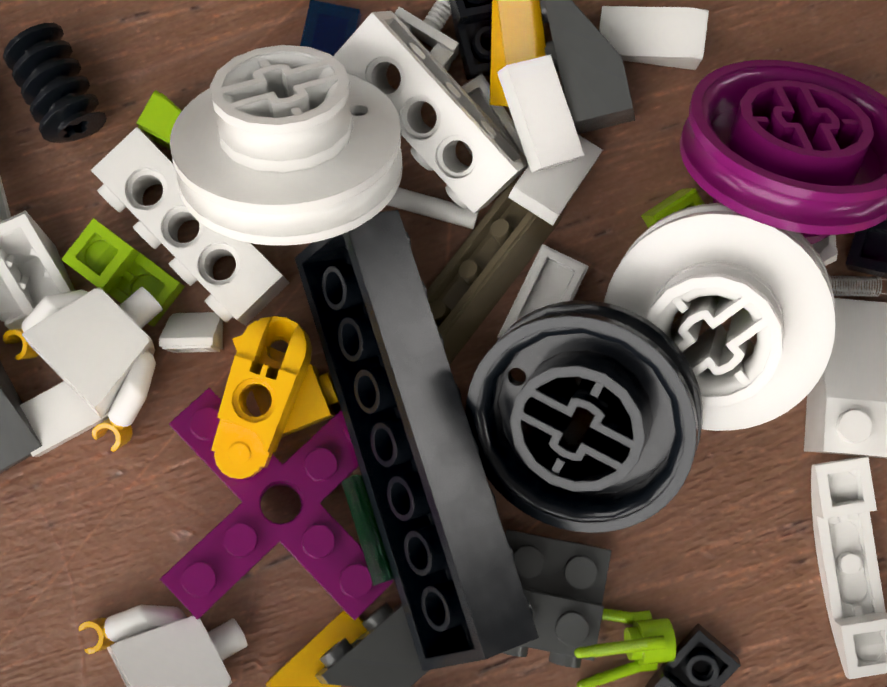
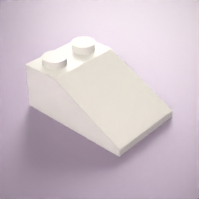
[804,298,887,459]

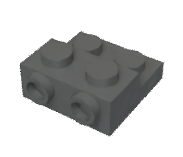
[503,529,611,668]

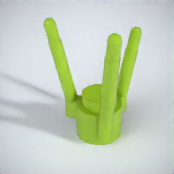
[574,608,676,687]

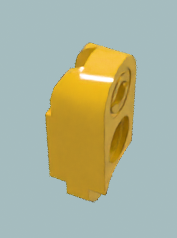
[211,316,312,479]

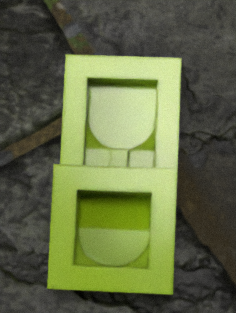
[61,218,185,327]

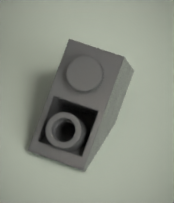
[315,602,429,687]

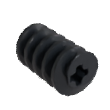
[3,22,107,143]

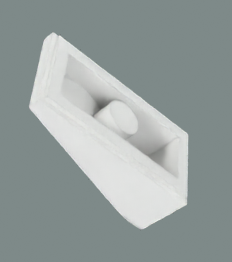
[599,6,709,70]

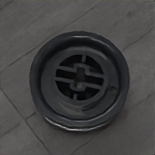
[466,300,703,533]

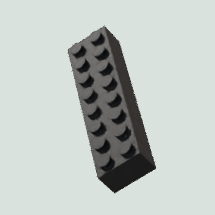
[295,210,539,671]

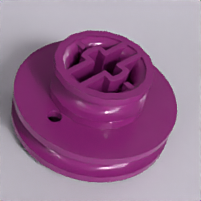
[680,60,887,244]

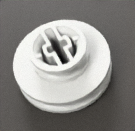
[170,45,403,245]
[604,203,836,431]

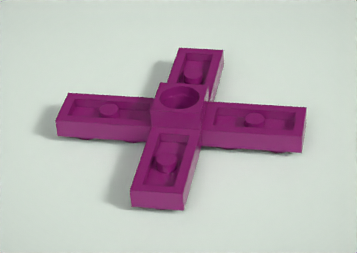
[160,388,394,620]

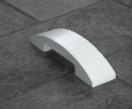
[811,456,887,679]

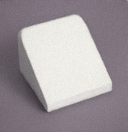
[159,312,223,353]

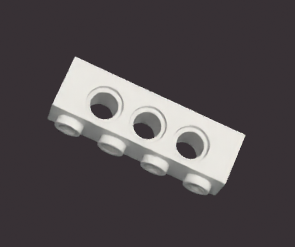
[333,11,528,214]
[91,127,289,326]

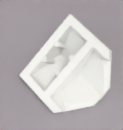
[0,210,75,330]

